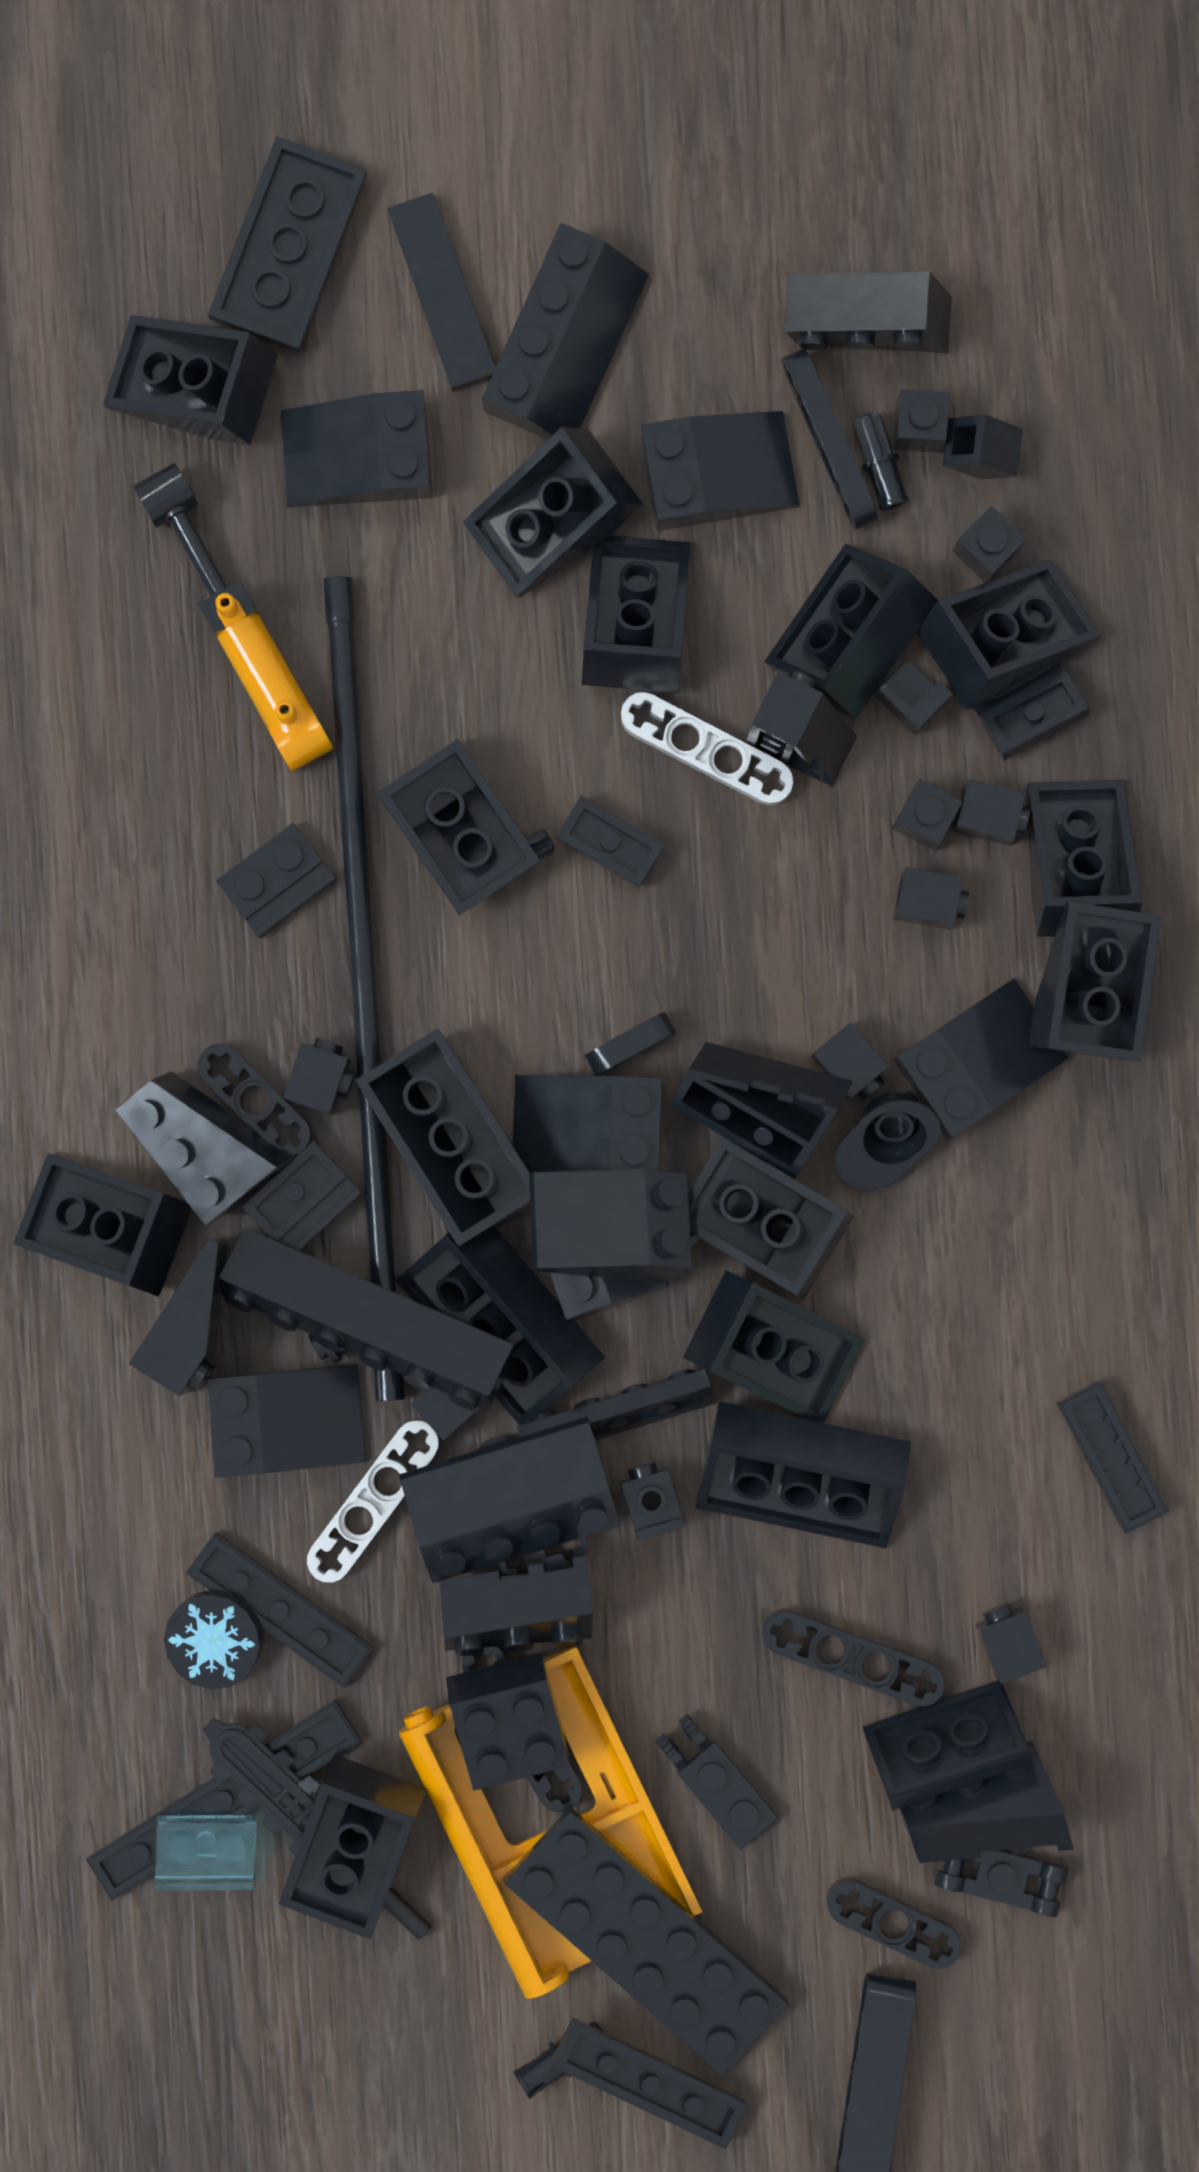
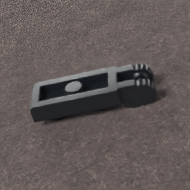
[655,1714,778,1850]

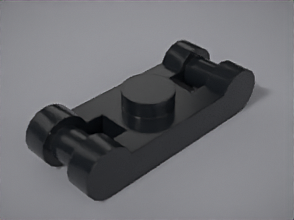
[934,1850,1069,1917]

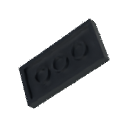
[208,136,368,353]

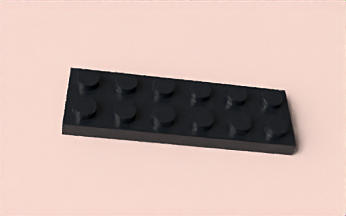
[504,1806,789,2076]

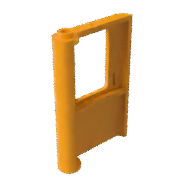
[398,1646,702,1999]

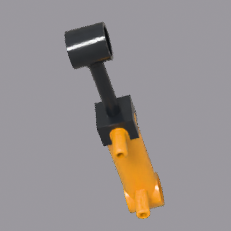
[133,463,334,772]

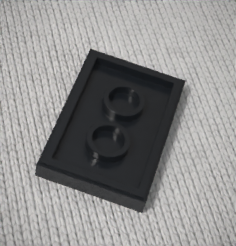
[862,1681,1033,1811]

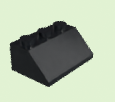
[764,543,938,719]

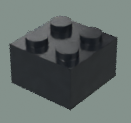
[446,1652,570,1791]

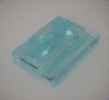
[154,1815,257,1890]

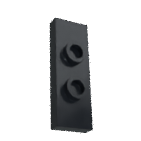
[1056,1380,1169,1534]

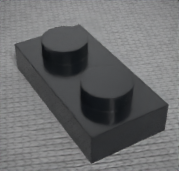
[556,795,664,888]

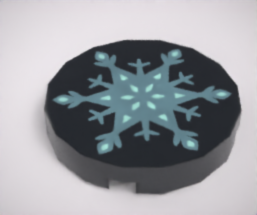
[164,1590,263,1689]

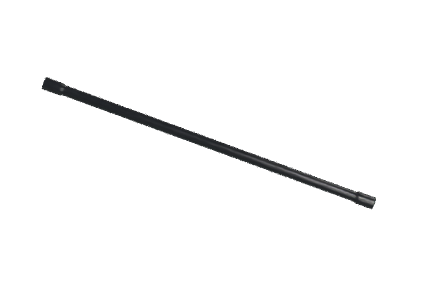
[323,576,405,1401]

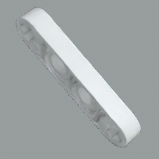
[621,692,793,806]
[307,1420,440,1583]

